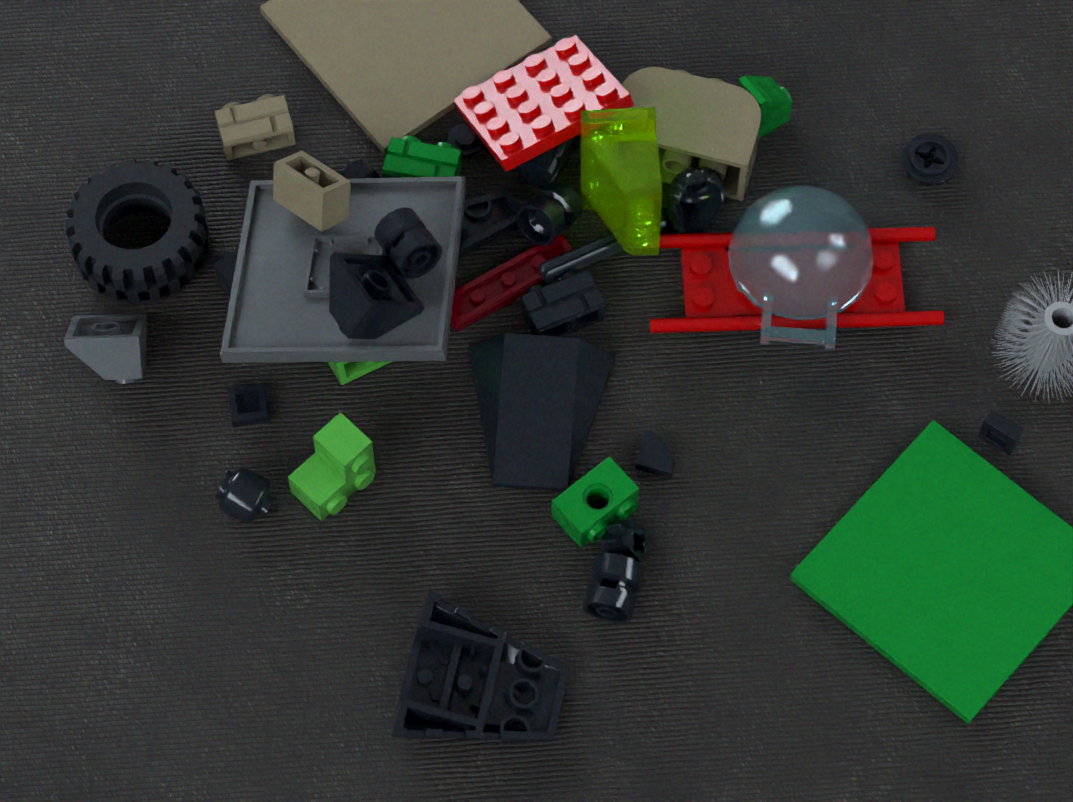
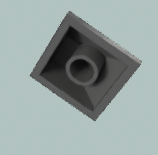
[64,313,147,384]

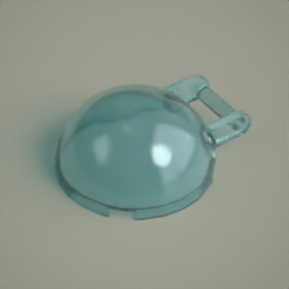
[728,185,873,350]

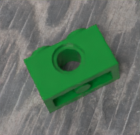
[551,456,639,548]

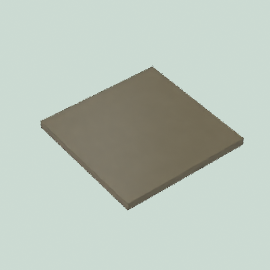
[260,0,552,155]

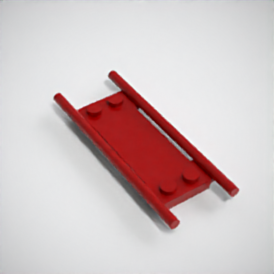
[645,227,944,333]

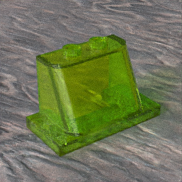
[580,107,662,255]

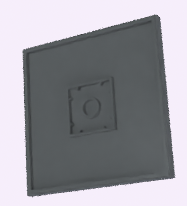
[220,176,467,363]

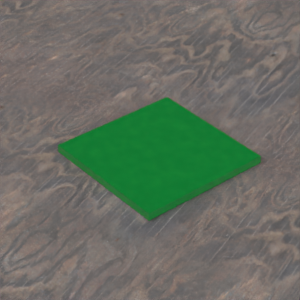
[789,420,1073,725]

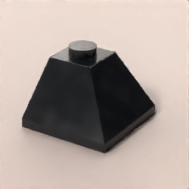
[329,252,425,339]

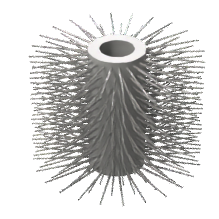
[991,271,1073,404]

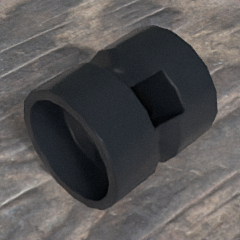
[516,181,583,246]
[374,207,442,279]
[583,553,644,623]

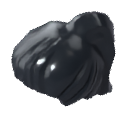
[668,167,724,234]

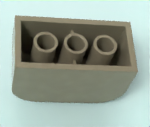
[605,67,761,201]

